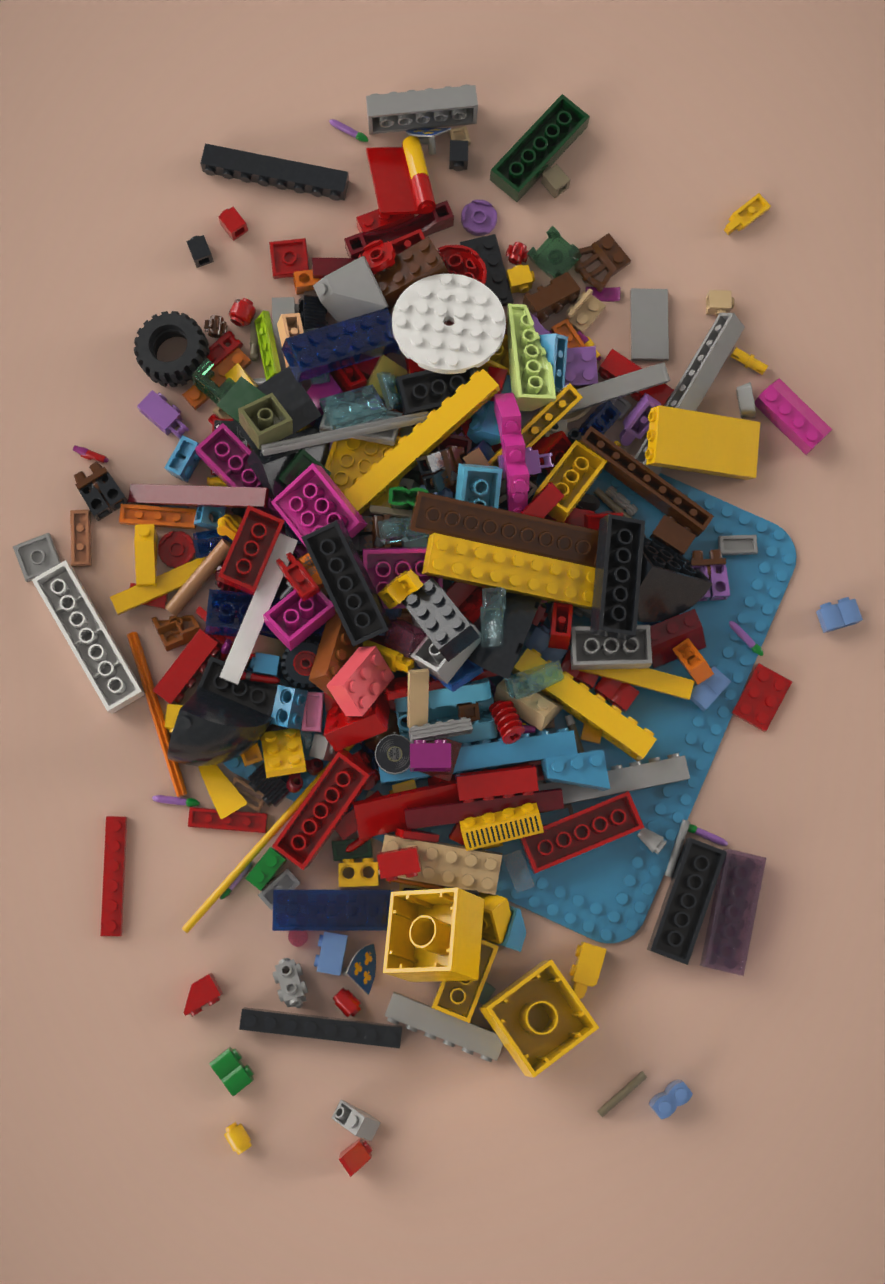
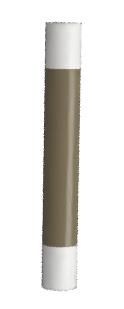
[565,715,584,753]

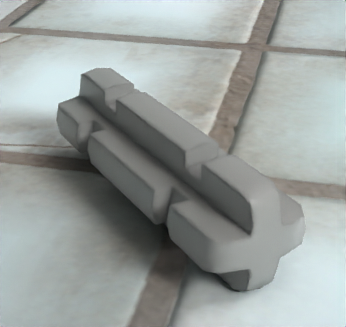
[605,486,638,517]

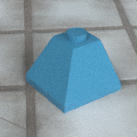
[481,906,527,952]

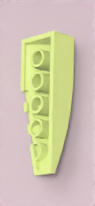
[507,304,556,411]

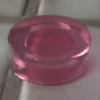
[288,926,308,947]

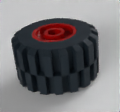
[280,639,319,690]

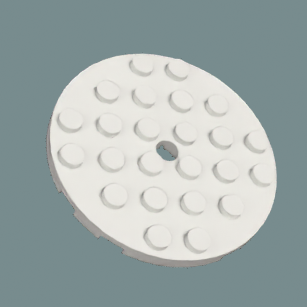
[392,274,506,374]

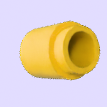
[224,1122,252,1155]

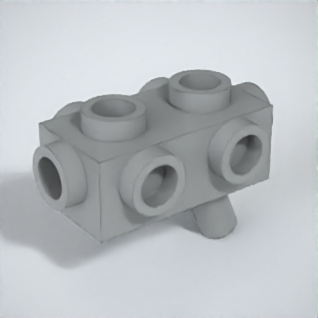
[273,958,308,1008]

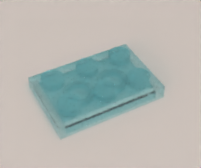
[319,384,387,430]

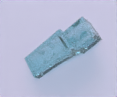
[377,517,429,544]
[480,587,506,648]

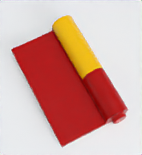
[366,136,436,215]

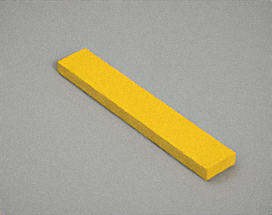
[110,554,216,615]
[579,668,694,700]

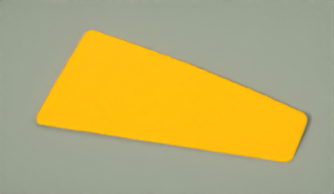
[198,765,247,819]

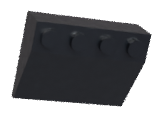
[233,366,322,450]
[247,425,330,500]

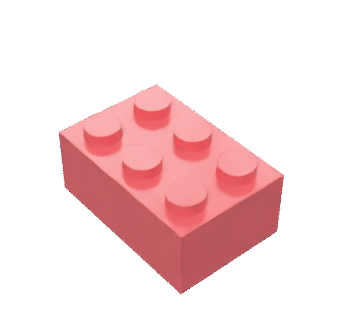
[326,646,395,716]

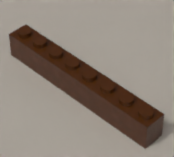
[579,426,714,537]

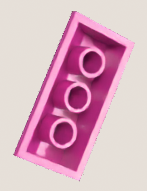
[754,378,832,455]

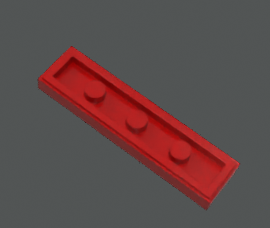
[188,807,268,833]

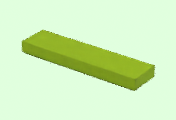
[254,310,281,381]

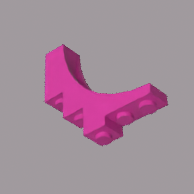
[494,393,530,513]

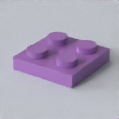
[565,346,598,387]

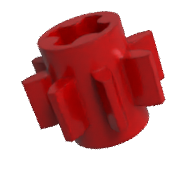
[506,242,529,265]

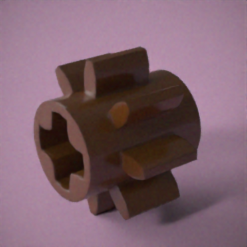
[204,315,228,338]

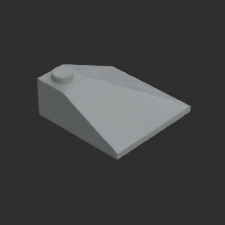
[313,256,388,335]

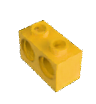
[338,858,379,887]

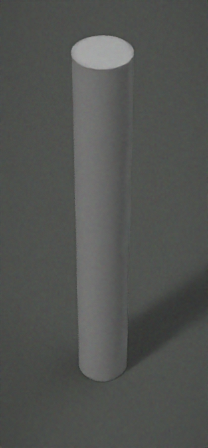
[665,820,690,878]

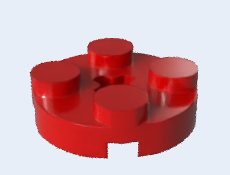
[358,240,396,275]

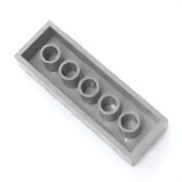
[366,84,478,135]

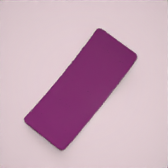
[586,286,621,301]

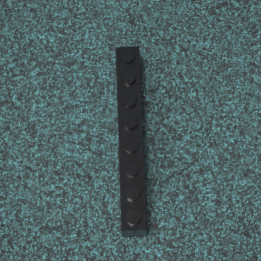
[200,143,349,201]
[239,1007,402,1048]

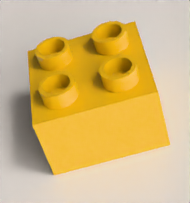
[383,888,484,982]
[479,959,599,1078]

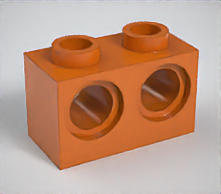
[672,638,714,685]

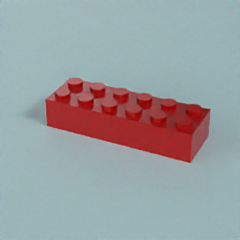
[272,749,375,870]
[519,791,645,874]

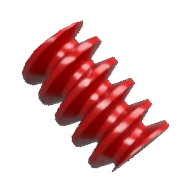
[489,701,525,744]

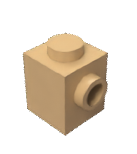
[706,290,734,317]

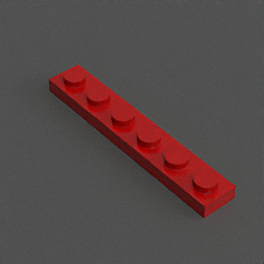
[100,816,127,936]

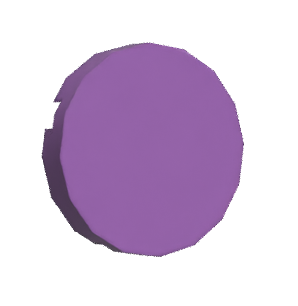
[461,200,497,236]

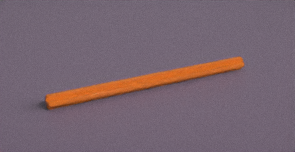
[127,632,187,797]

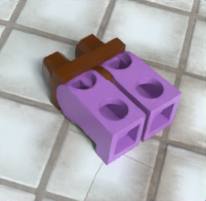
[689,549,730,601]

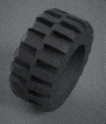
[134,311,210,387]

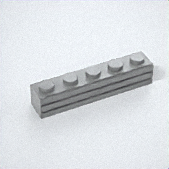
[408,717,473,743]

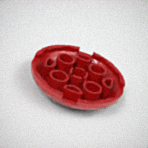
[437,245,487,285]

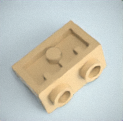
[566,288,606,334]

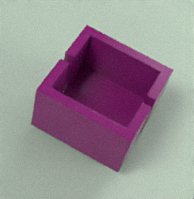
[410,740,451,772]

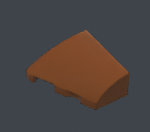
[151,615,200,651]

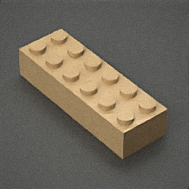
[378,833,502,895]

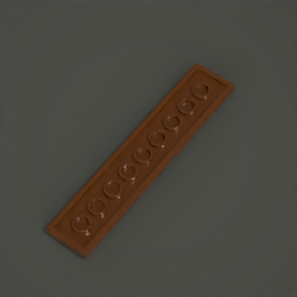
[409,491,599,568]

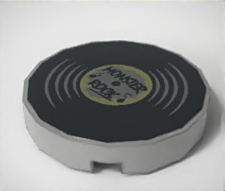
[375,734,411,775]

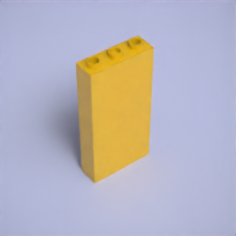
[645,405,760,480]

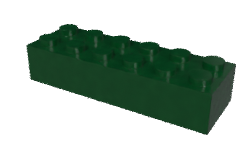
[490,94,590,202]

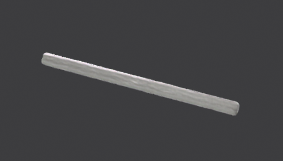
[261,411,429,456]

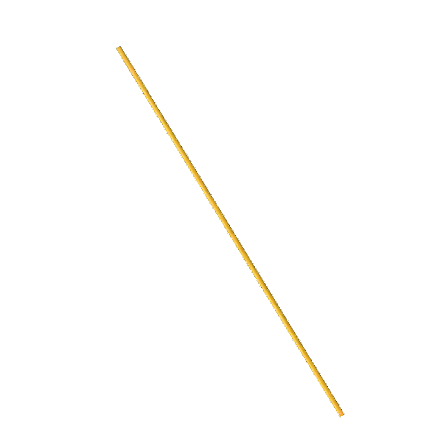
[182,440,621,933]

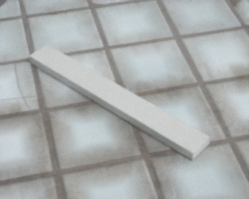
[219,533,298,685]

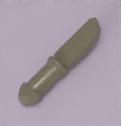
[249,321,259,361]

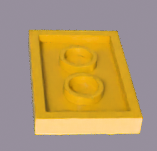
[261,728,307,778]

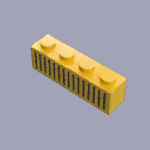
[459,802,544,851]

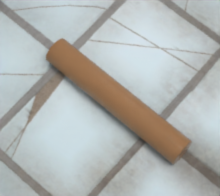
[165,538,231,616]

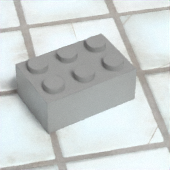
[411,623,484,684]

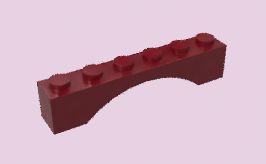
[344,200,454,259]

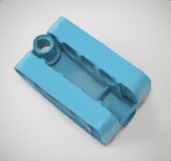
[394,677,497,745]

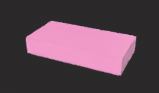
[301,692,324,732]

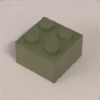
[238,393,293,450]

